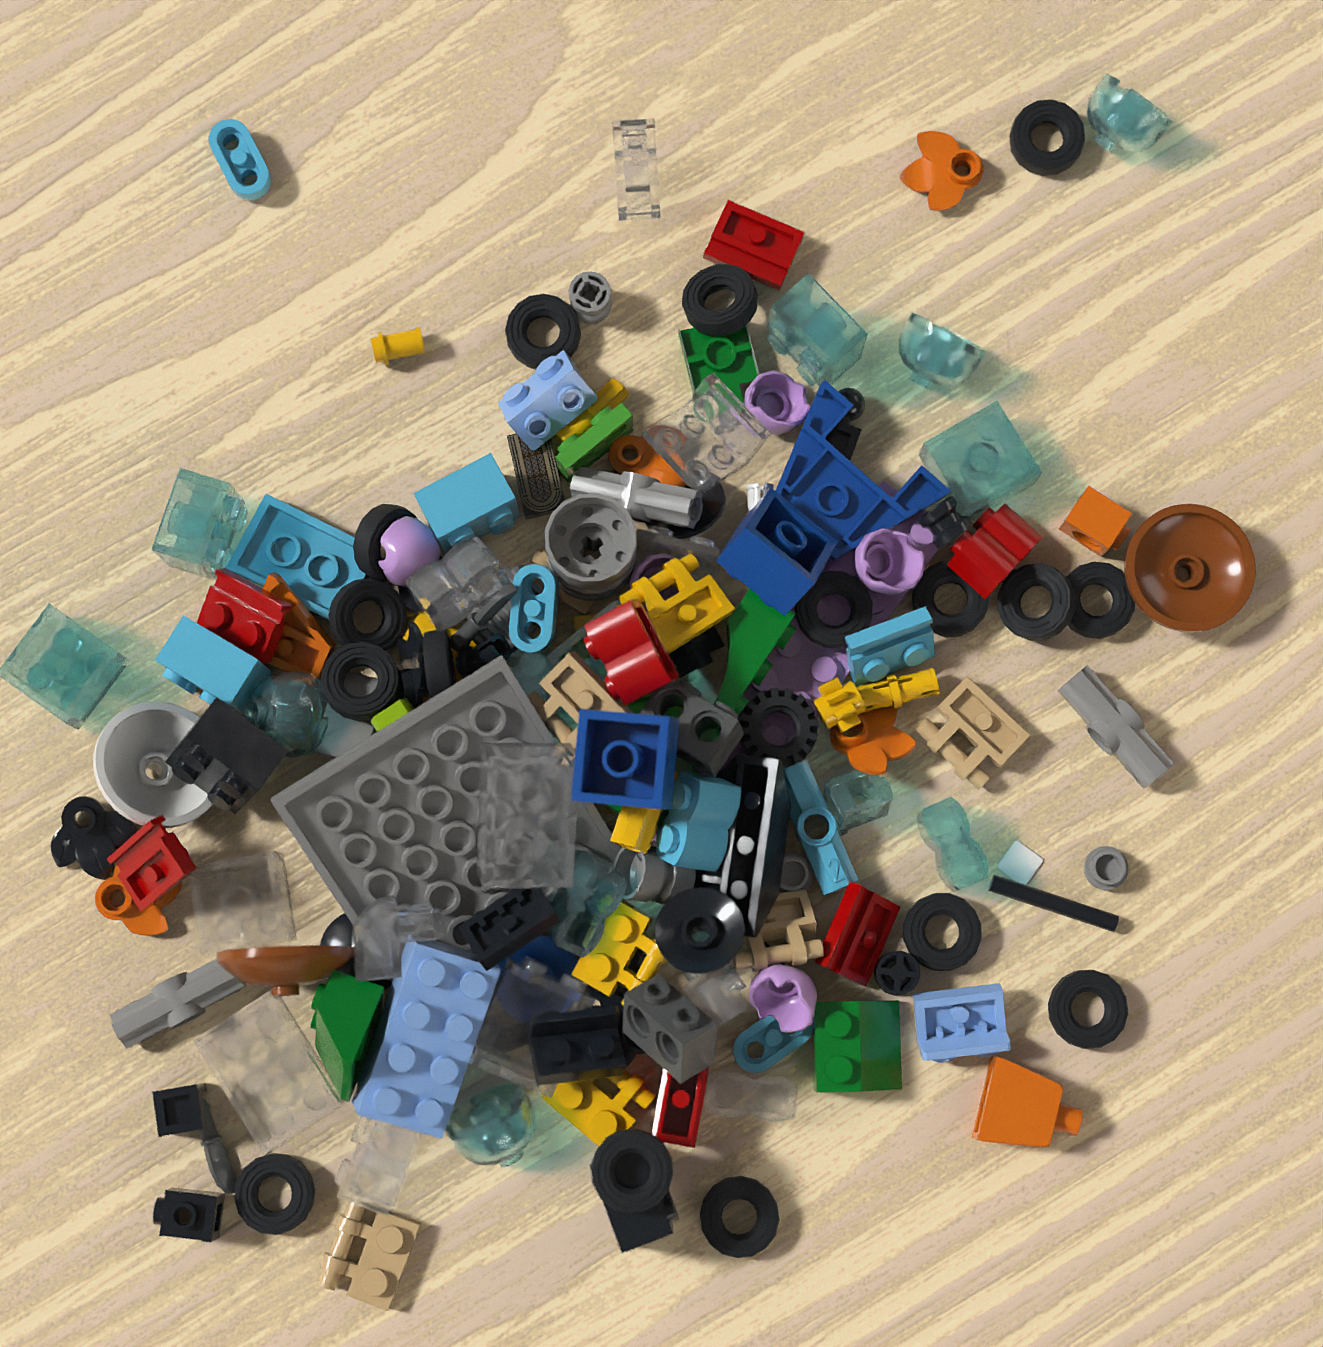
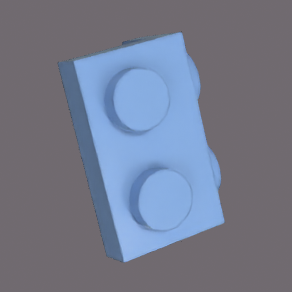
[498,350,598,450]
[913,983,1011,1063]

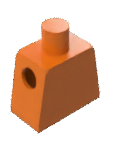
[971,1056,1083,1147]

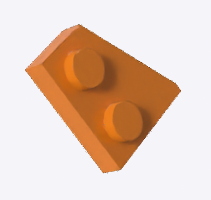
[263,572,336,686]

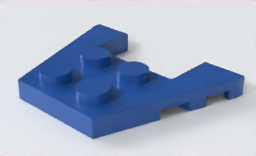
[775,380,951,561]

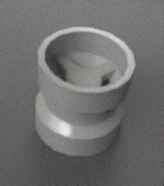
[569,271,612,325]

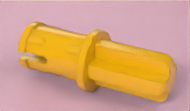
[554,378,629,444]

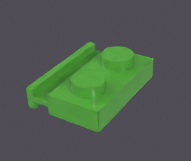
[555,402,634,483]

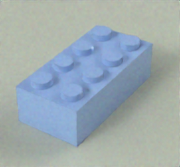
[351,933,501,1139]

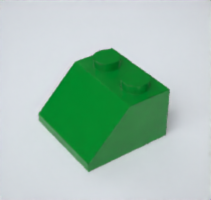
[310,970,384,1102]
[812,1000,902,1093]

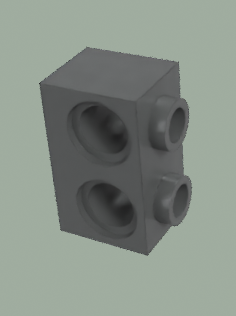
[639,680,744,778]
[623,974,718,1084]

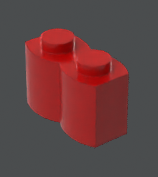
[947,503,1043,599]
[584,599,679,705]

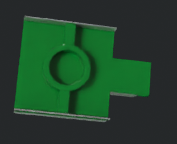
[678,324,760,419]

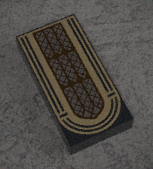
[507,433,565,519]

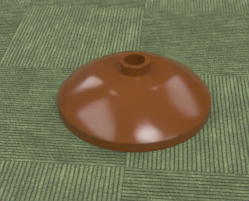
[1124,504,1256,633]
[217,945,353,996]

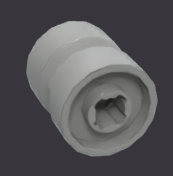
[612,845,696,904]

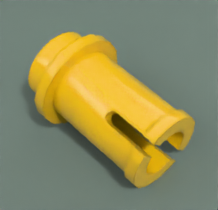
[370,327,426,365]

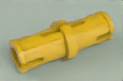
[856,668,940,715]

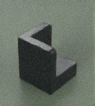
[152,1083,207,1137]

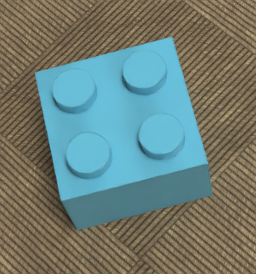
[413,453,521,556]
[155,615,273,716]

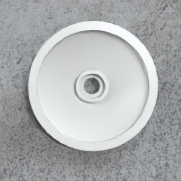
[93,701,212,828]

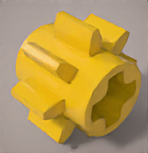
[812,678,866,733]

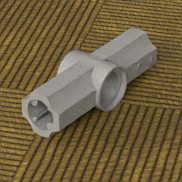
[570,466,703,529]
[1057,665,1174,789]
[110,959,247,1048]

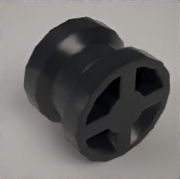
[917,496,972,549]
[874,951,921,995]

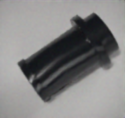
[456,634,511,678]

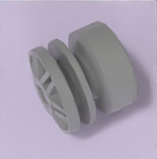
[545,493,637,601]

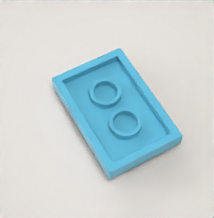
[226,494,381,621]

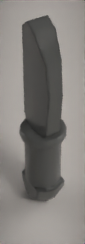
[450,582,518,652]
[198,1098,236,1194]

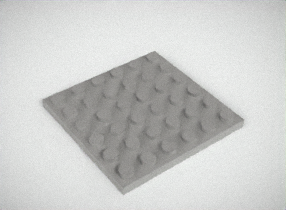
[271,655,621,983]

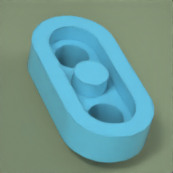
[209,119,271,200]
[509,564,559,652]
[733,1016,813,1073]

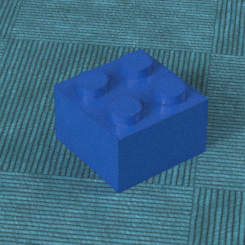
[716,487,838,616]
[571,709,680,809]

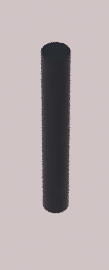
[988,875,1119,932]

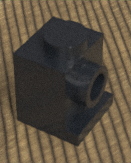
[669,626,725,682]
[153,1187,225,1242]

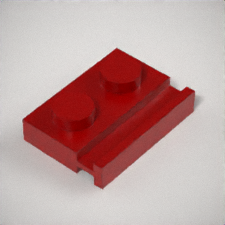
[703,200,805,291]
[196,568,293,663]
[107,815,197,912]
[815,882,901,987]

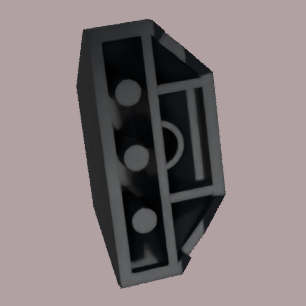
[694,754,791,938]

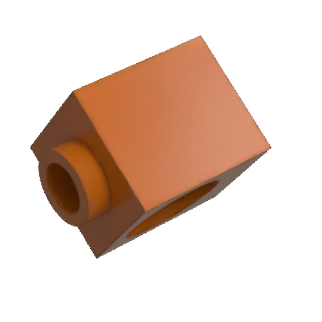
[1059,486,1132,557]

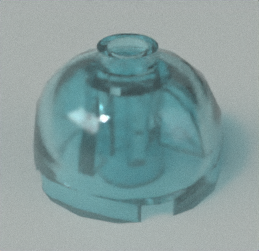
[1086,73,1173,154]
[898,312,986,390]
[245,671,329,758]
[445,1082,535,1167]

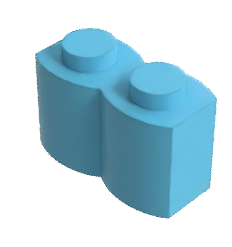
[656,771,741,872]

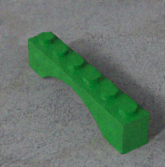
[606,588,797,829]

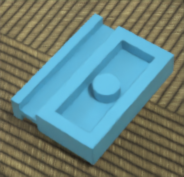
[845,607,935,686]

